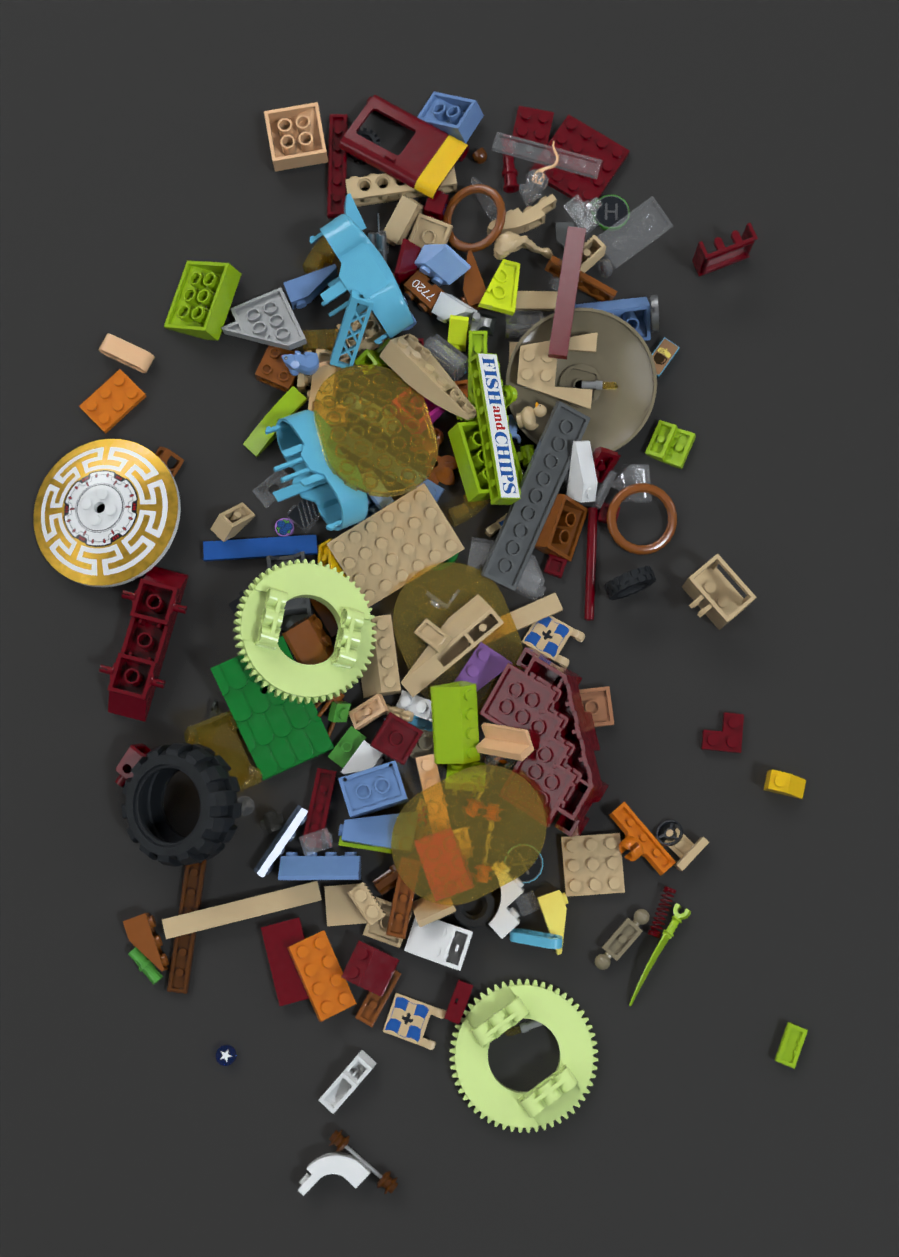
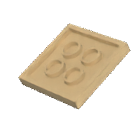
[561,833,625,897]

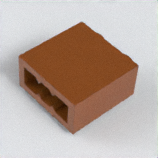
[255,345,303,393]

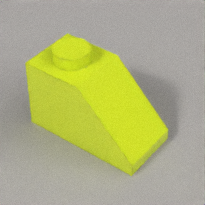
[447,315,469,353]

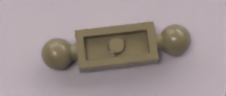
[595,909,650,970]

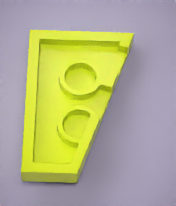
[478,259,520,316]

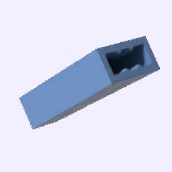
[338,812,418,853]

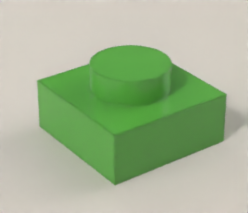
[328,701,351,722]

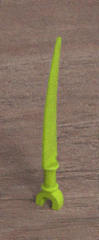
[629,903,691,1006]

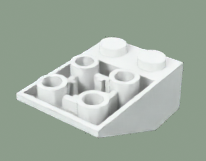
[404,917,473,971]

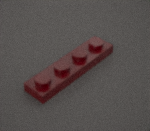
[301,768,337,849]

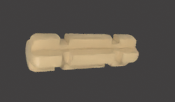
[384,704,414,722]

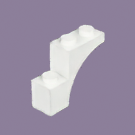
[489,860,524,939]

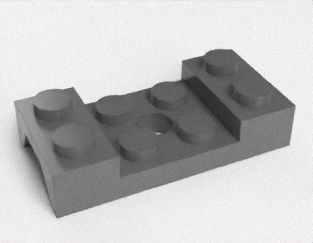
[266,551,312,633]

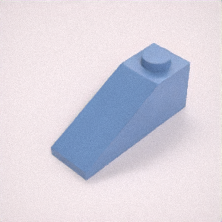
[283,264,338,309]

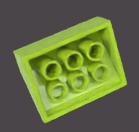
[164,261,242,341]
[448,421,523,502]

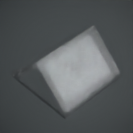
[505,310,543,338]

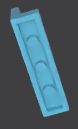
[330,289,374,370]

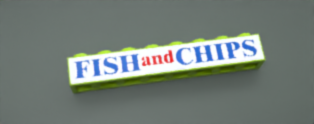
[468,353,521,505]

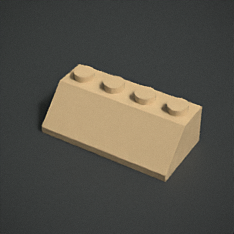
[361,614,402,698]

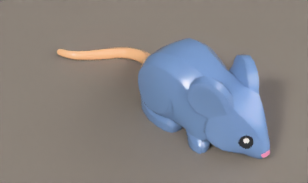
[282,351,350,376]

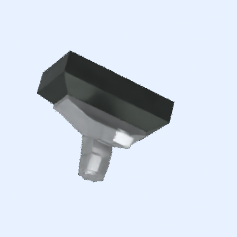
[469,312,497,337]

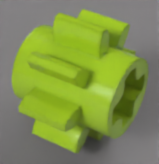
[517,445,535,467]

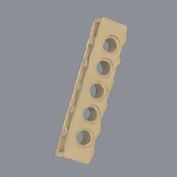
[345,167,457,207]

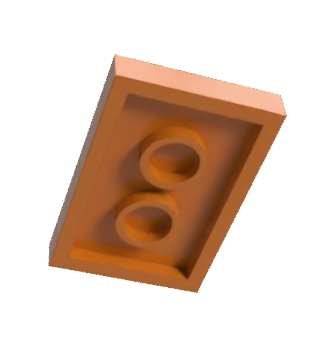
[79,369,146,434]

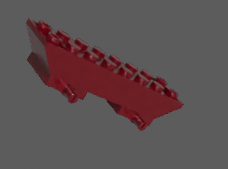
[99,567,189,722]

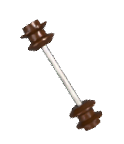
[328,1129,398,1194]

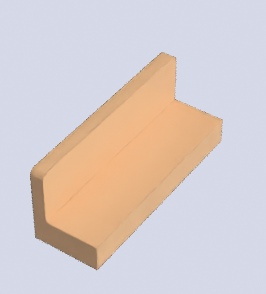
[476,723,534,761]

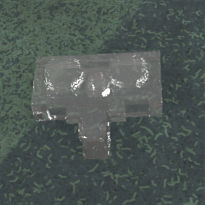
[563,194,603,235]

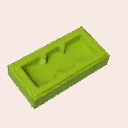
[774,1022,808,1069]

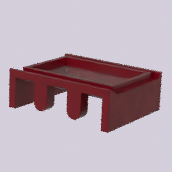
[692,222,758,277]

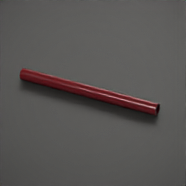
[584,507,598,621]

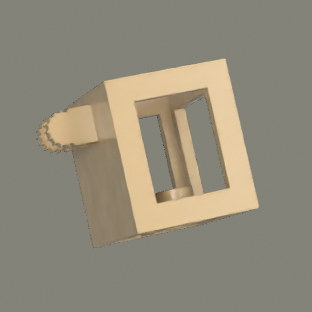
[682,553,757,630]

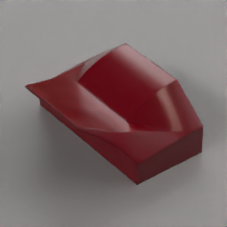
[592,447,621,483]

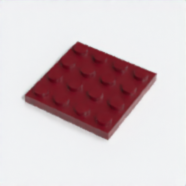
[529,114,630,211]

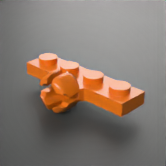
[609,802,676,876]

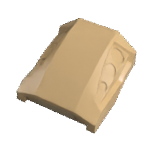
[336,309,385,356]

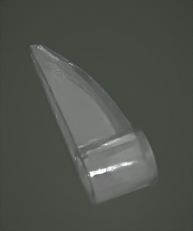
[471,177,497,220]

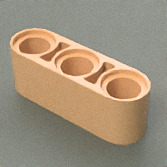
[98,333,155,374]

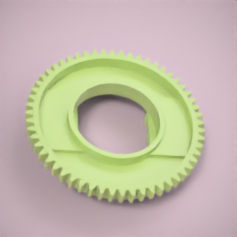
[233,559,377,704]
[450,979,598,1133]

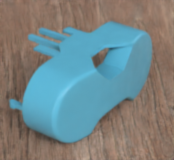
[310,214,414,344]
[265,410,368,531]

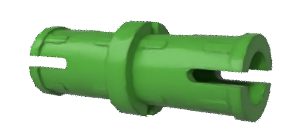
[128,947,163,985]

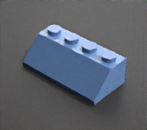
[575,297,651,341]
[278,852,361,880]

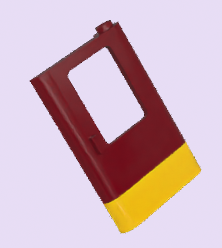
[339,95,470,199]

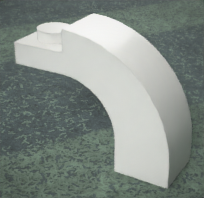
[298,1152,371,1196]

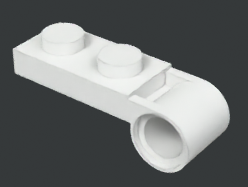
[396,690,432,722]

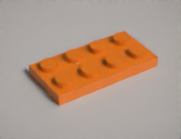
[287,930,356,1022]

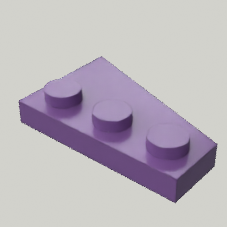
[454,642,513,691]

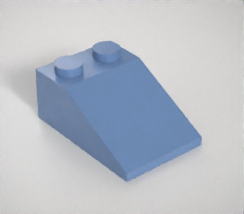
[417,92,484,143]

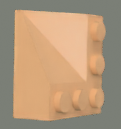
[264,102,328,171]

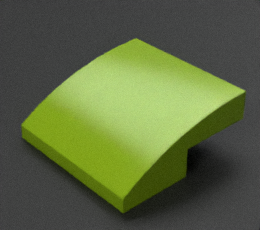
[645,420,696,469]

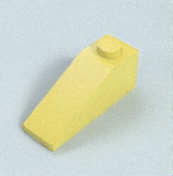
[537,890,568,955]

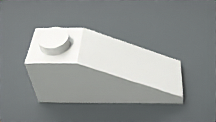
[566,440,598,503]

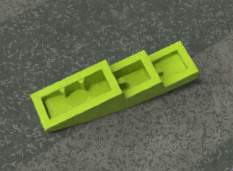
[243,386,307,457]

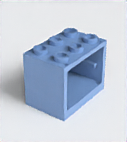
[338,760,409,819]

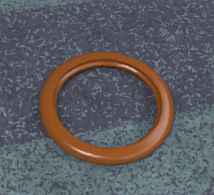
[443,184,506,252]
[607,483,677,555]

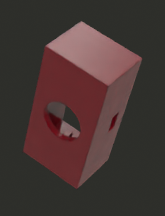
[444,979,473,1024]

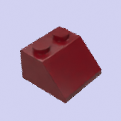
[341,940,400,997]

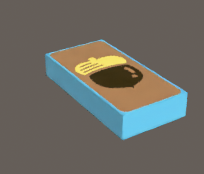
[652,337,680,378]

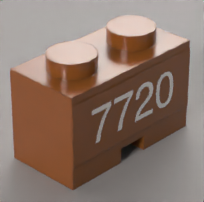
[404,269,445,315]

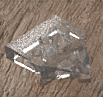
[610,464,652,503]

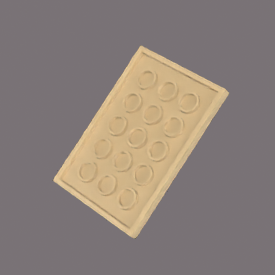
[326,483,465,608]

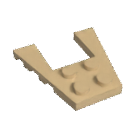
[517,333,598,410]

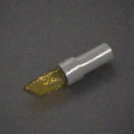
[582,380,618,390]
[504,1020,542,1036]

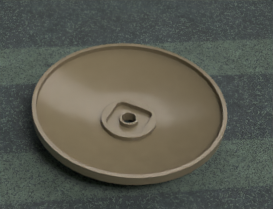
[506,308,657,453]

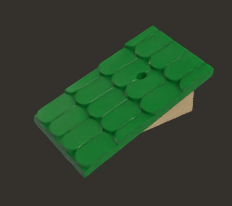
[210,636,334,780]

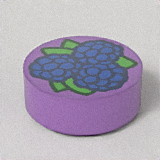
[275,518,294,537]

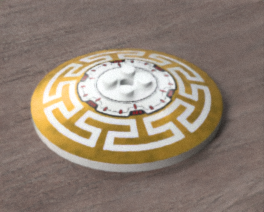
[33,439,181,587]

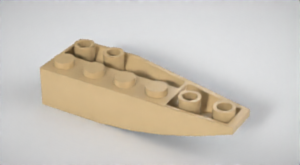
[379,334,477,420]
[401,594,504,697]

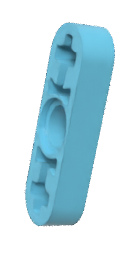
[510,928,562,949]

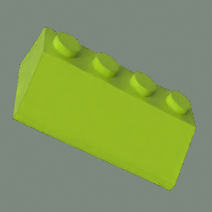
[430,681,480,764]

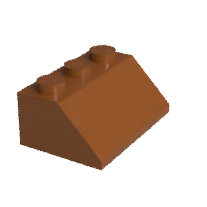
[534,494,588,562]
[282,613,334,665]

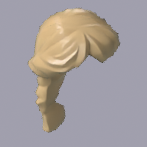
[493,232,553,260]

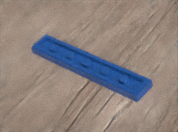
[203,535,318,561]

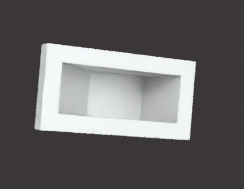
[432,292,477,323]
[341,740,384,776]

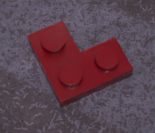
[701,712,744,753]

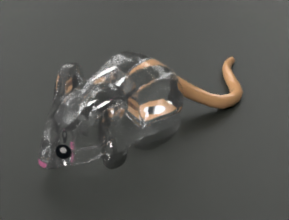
[519,141,559,207]

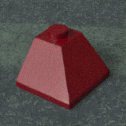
[395,238,422,288]

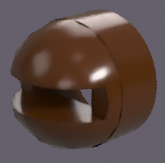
[472,147,487,164]

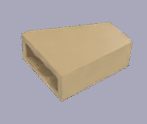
[384,195,425,246]

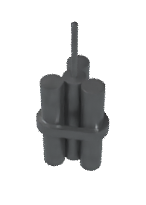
[368,213,389,263]

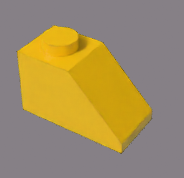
[764,769,806,799]

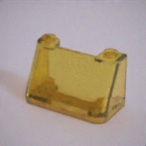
[184,711,262,794]

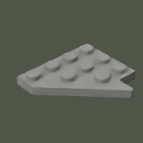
[221,287,307,350]

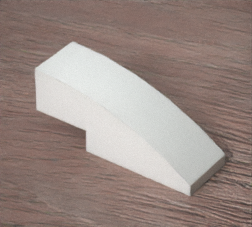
[319,1050,377,1114]

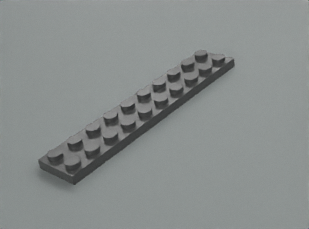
[480,401,591,591]

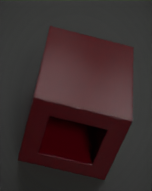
[424,190,448,221]

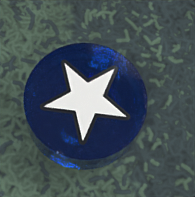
[216,1045,237,1066]

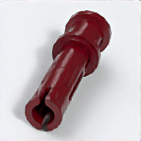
[501,137,519,193]

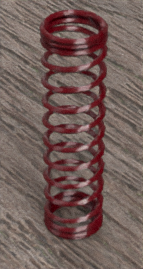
[648,886,676,938]

